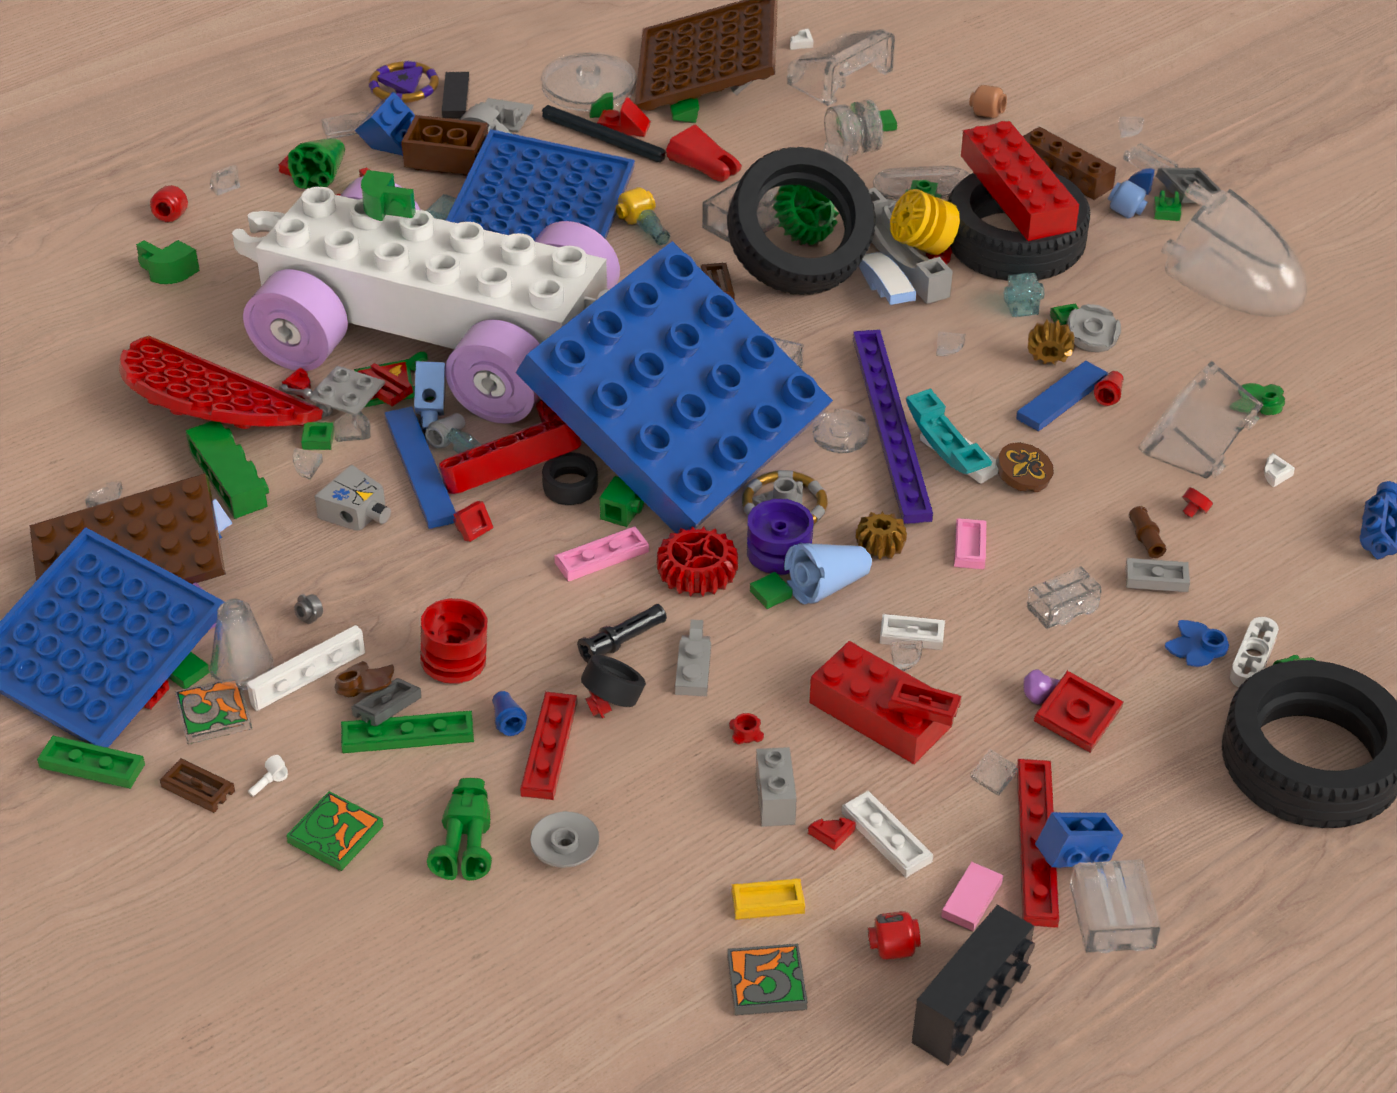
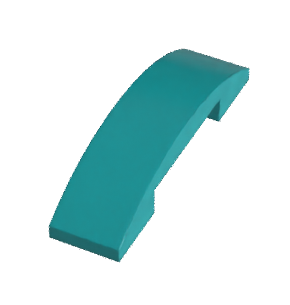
[906,388,992,475]

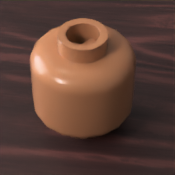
[969,85,1007,118]

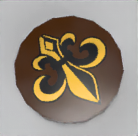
[996,442,1054,492]

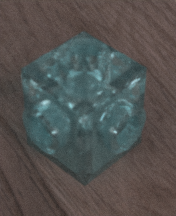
[1003,273,1044,317]

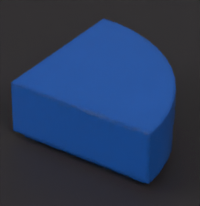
[1128,168,1155,195]

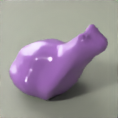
[1024,669,1060,705]

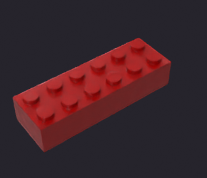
[961,121,1079,241]

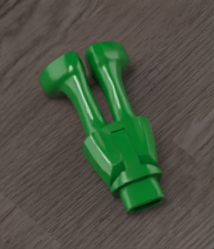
[427,778,492,881]

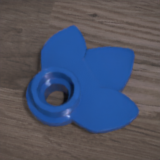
[1165,620,1229,667]

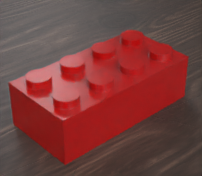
[809,641,951,764]

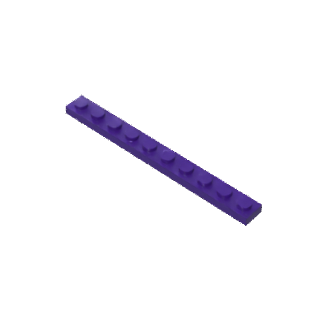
[853,329,933,524]

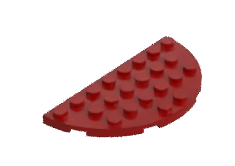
[119,336,323,429]

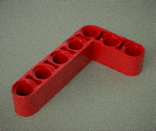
[439,400,582,494]

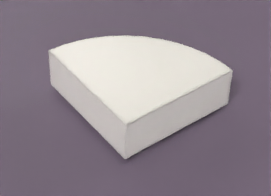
[790,29,813,50]
[1264,453,1295,487]

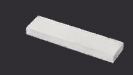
[247,625,365,711]

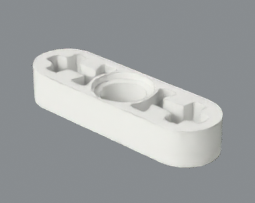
[1230,617,1279,688]

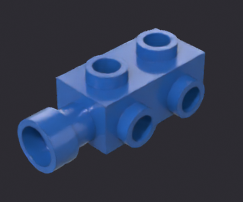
[1359,481,1397,560]

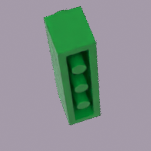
[186,421,269,519]

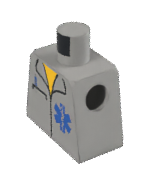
[315,465,391,531]

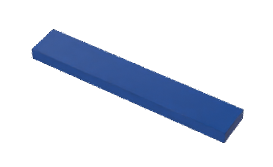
[384,406,456,529]

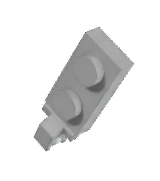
[675,620,711,696]

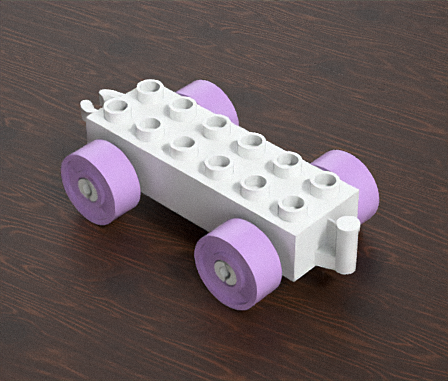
[232,176,620,424]

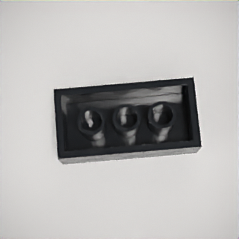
[912,905,1035,1066]

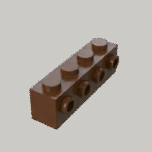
[1023,126,1116,200]

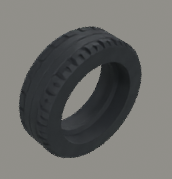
[727,147,876,295]
[948,172,1091,282]
[1222,660,1397,828]

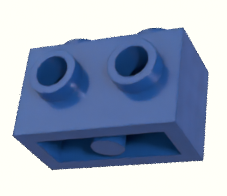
[1035,812,1123,868]

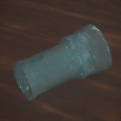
[637,209,670,245]

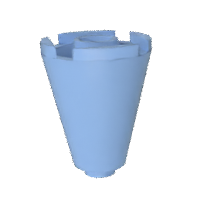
[784,543,872,604]

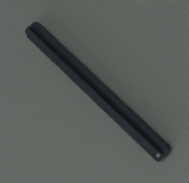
[542,105,666,163]

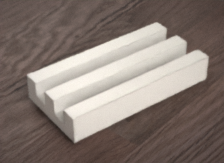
[879,614,945,650]

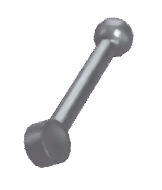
[279,384,313,399]

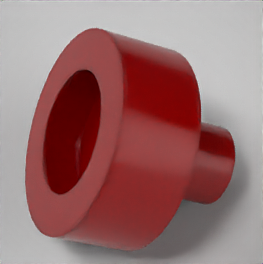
[1182,487,1213,518]

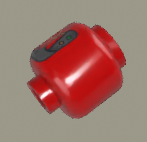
[868,911,921,960]

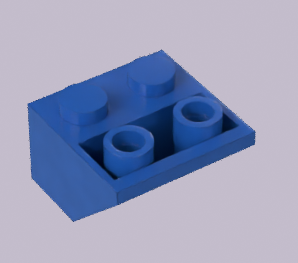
[355,92,415,156]

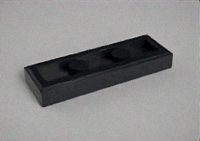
[442,72,470,119]

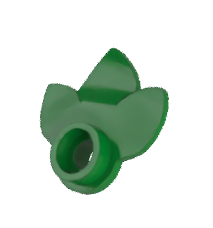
[1231,383,1285,415]

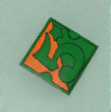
[286,791,384,871]

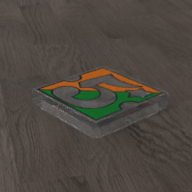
[175,676,252,744]

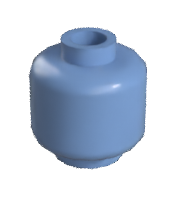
[1108,180,1148,218]

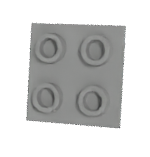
[475,98,534,133]
[307,366,385,417]

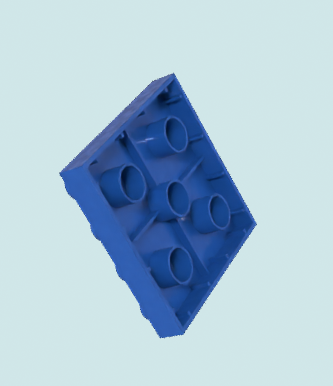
[515,241,833,534]

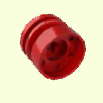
[420,598,488,684]

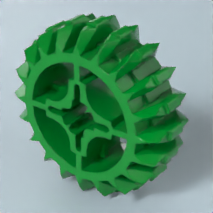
[772,185,839,245]

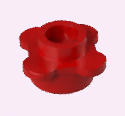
[729,713,764,744]

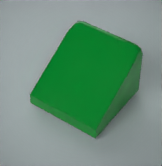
[670,98,699,123]

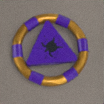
[369,61,439,103]

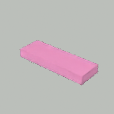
[554,526,649,582]

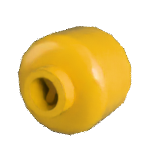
[616,187,656,225]

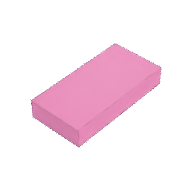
[954,519,987,569]
[941,862,1003,931]

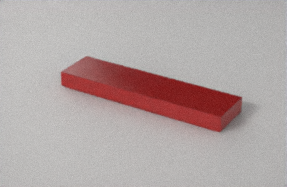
[520,692,577,800]

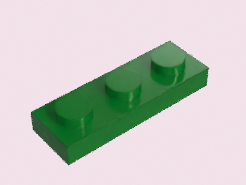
[37,735,145,789]

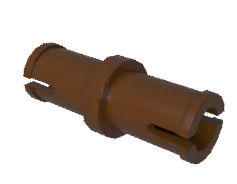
[1129,506,1167,558]

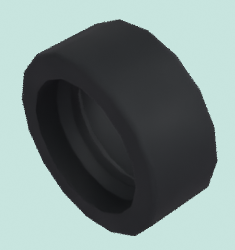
[542,452,598,505]
[581,655,646,707]

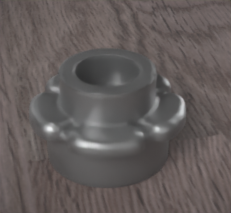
[294,594,323,624]

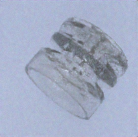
[824,99,883,158]

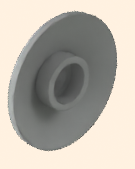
[530,811,599,868]

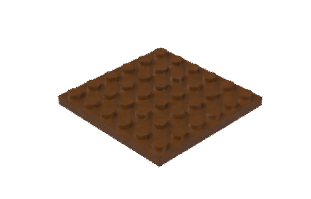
[634,0,778,111]

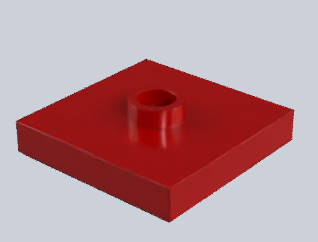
[1034,670,1124,753]

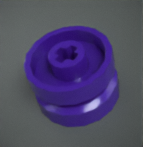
[747,499,813,575]

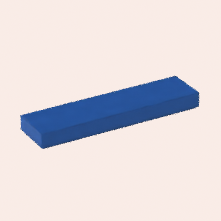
[1016,360,1108,432]

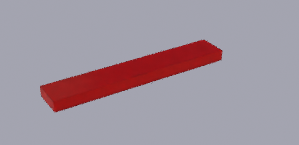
[1017,759,1059,928]

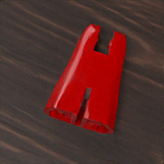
[666,124,742,182]

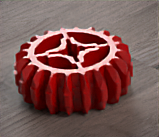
[657,526,738,597]

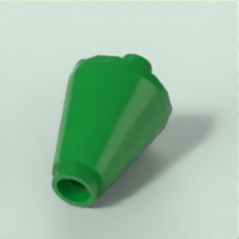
[288,138,345,190]

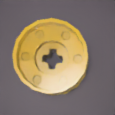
[890,189,960,255]

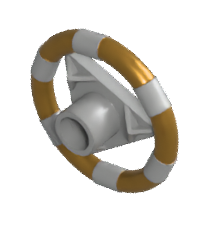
[742,470,828,524]

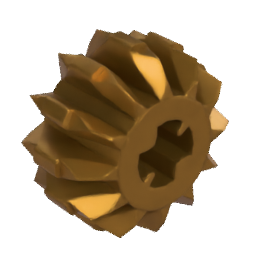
[1027,319,1075,365]
[855,510,907,560]

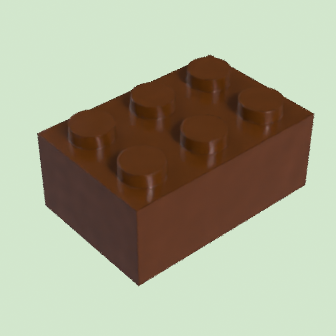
[401,115,488,176]

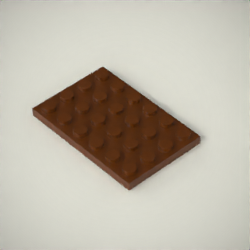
[29,473,226,584]

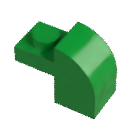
[361,170,416,221]
[136,240,200,284]

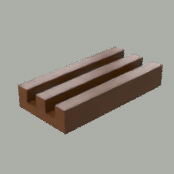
[700,263,735,301]
[160,758,235,813]

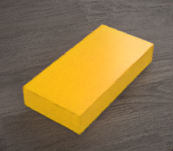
[731,878,805,920]

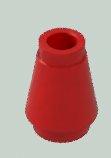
[1094,371,1124,406]

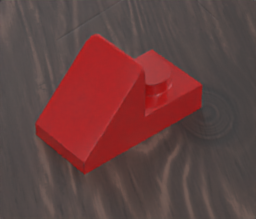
[597,97,651,137]

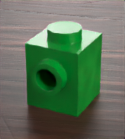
[599,476,644,527]

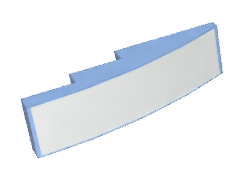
[859,252,916,305]

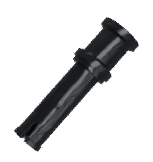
[577,604,667,663]

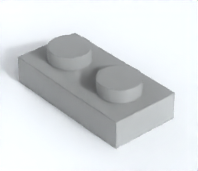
[1125,558,1190,592]

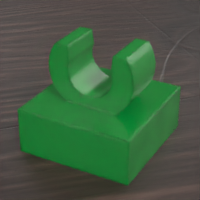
[1153,191,1182,221]

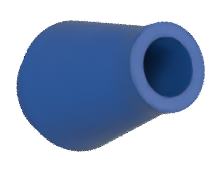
[492,691,527,736]

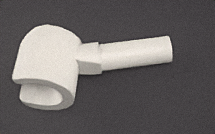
[248,755,288,797]

